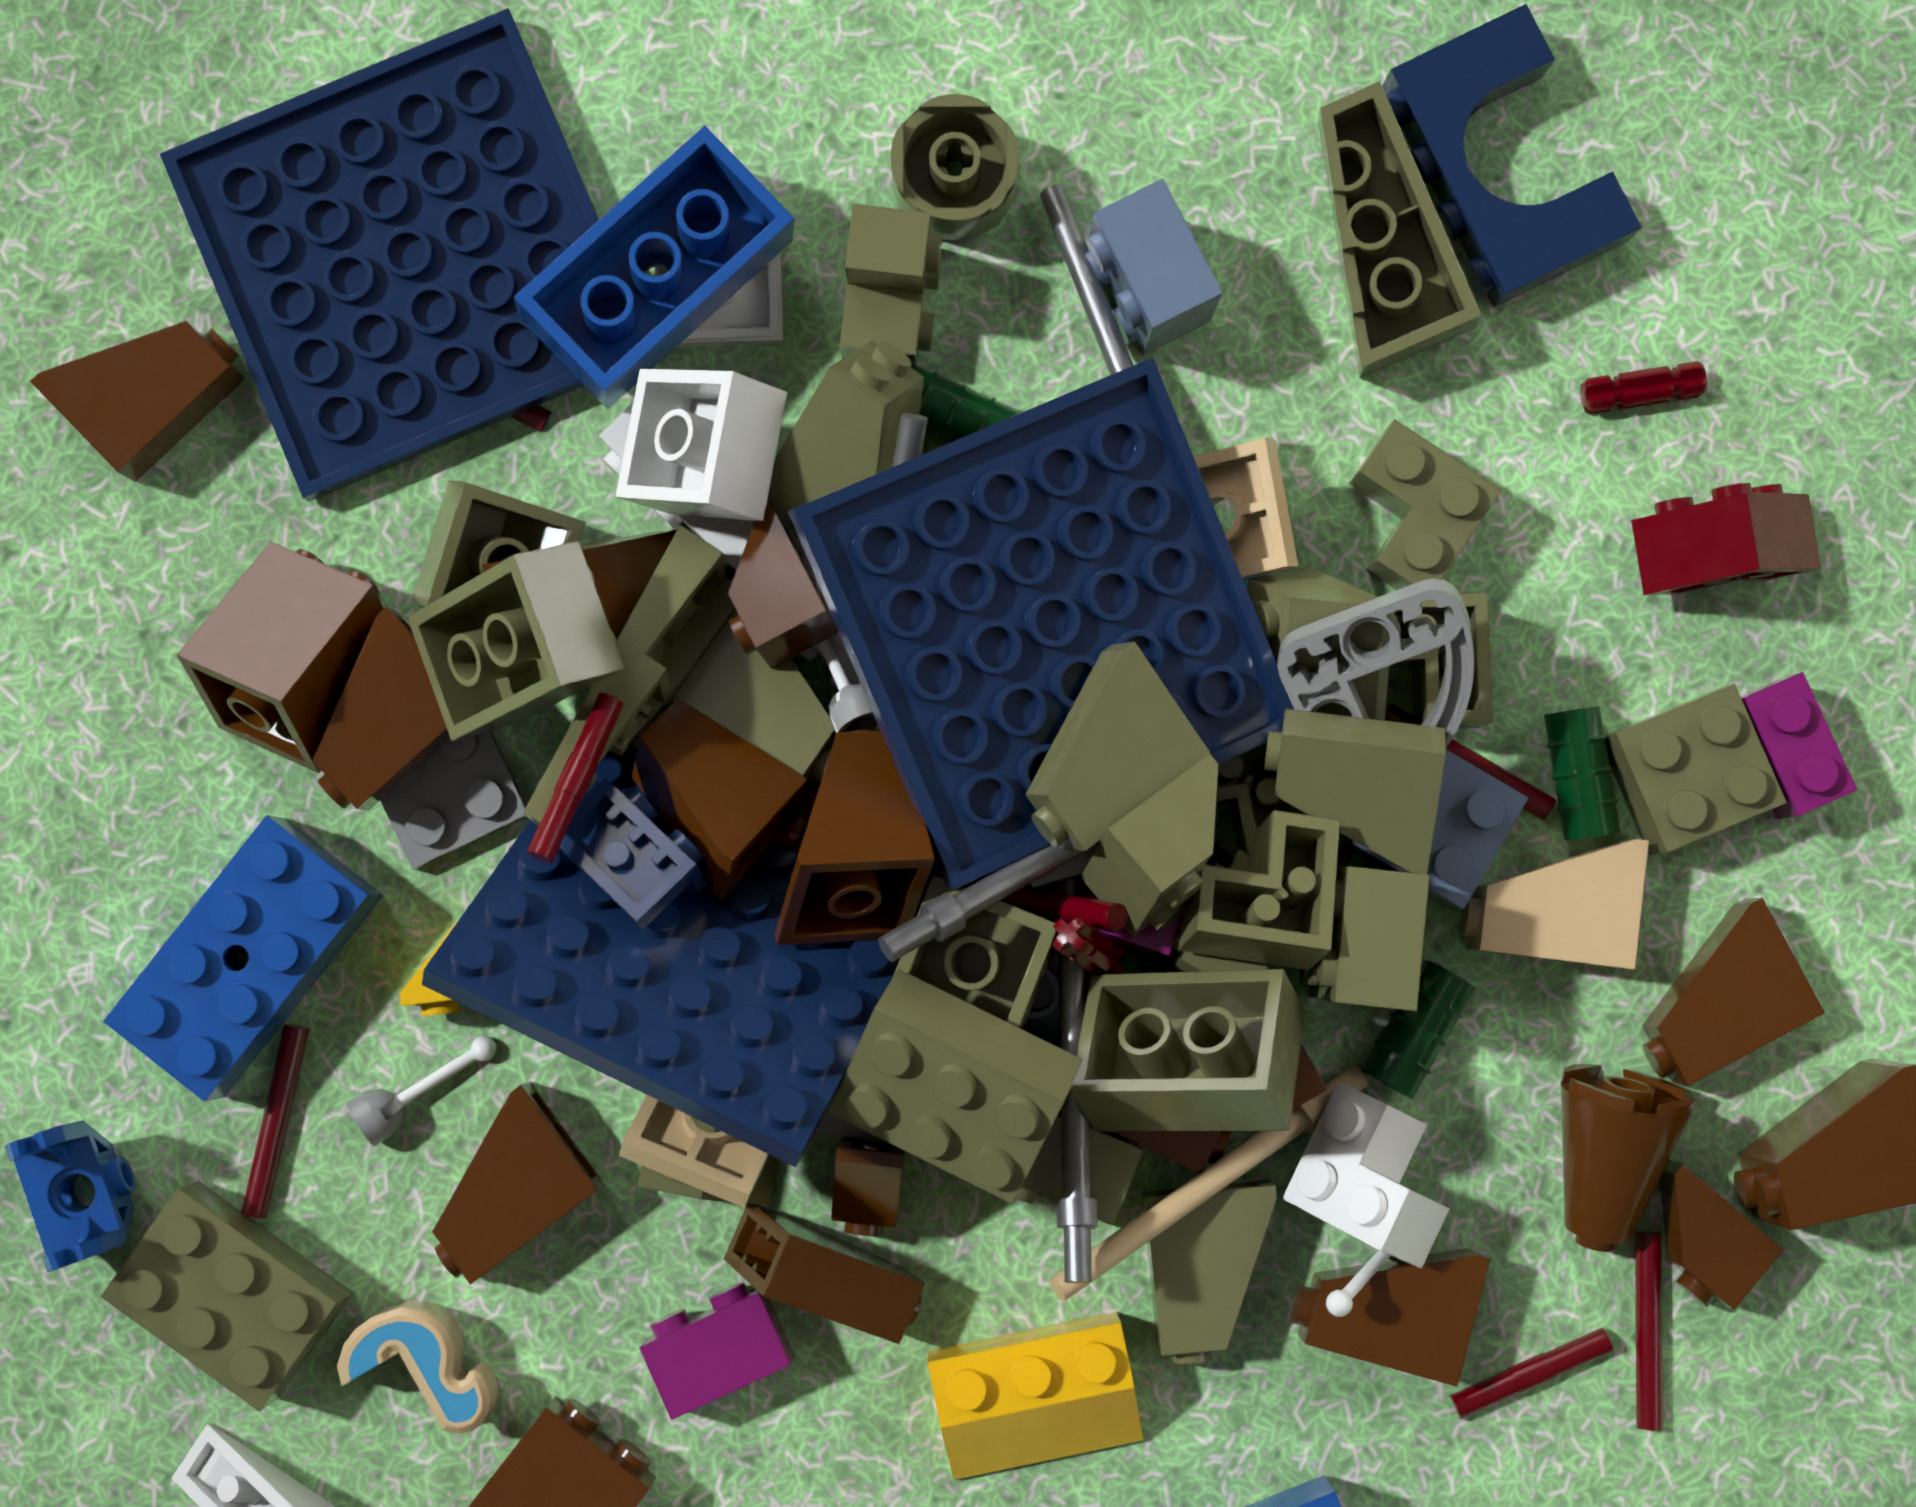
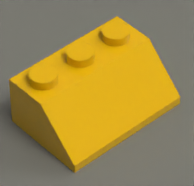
[927,1312,1143,1480]

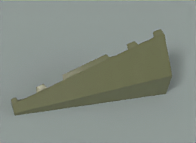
[524,525,736,826]

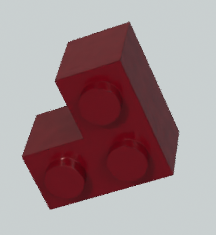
[1631,483,1822,595]

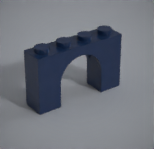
[1382,4,1642,307]

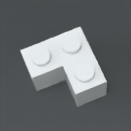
[1282,1081,1450,1269]

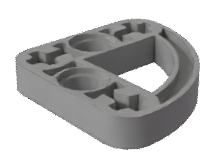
[1277,578,1474,748]

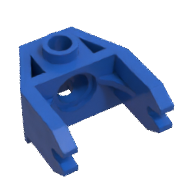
[5,1120,136,1273]

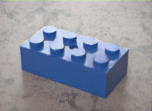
[514,125,795,409]
[103,815,384,1102]

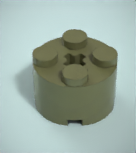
[891,94,1019,240]

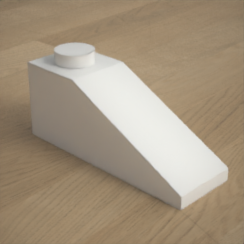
[171,1424,335,1507]

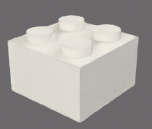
[616,369,787,521]

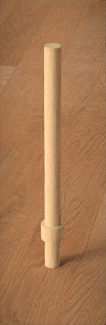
[1049,1066,1368,1301]

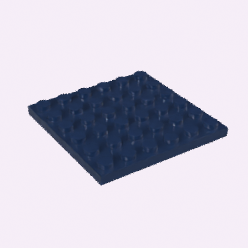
[160,8,599,502]
[788,357,1294,889]
[422,744,943,1167]

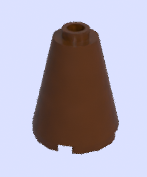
[1561,1064,1695,1252]

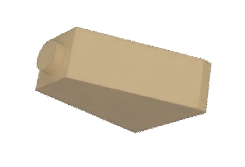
[1460,839,1649,969]

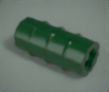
[910,362,1022,443]
[1544,706,1621,841]
[1361,960,1475,1100]

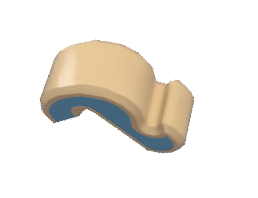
[337,1300,500,1433]

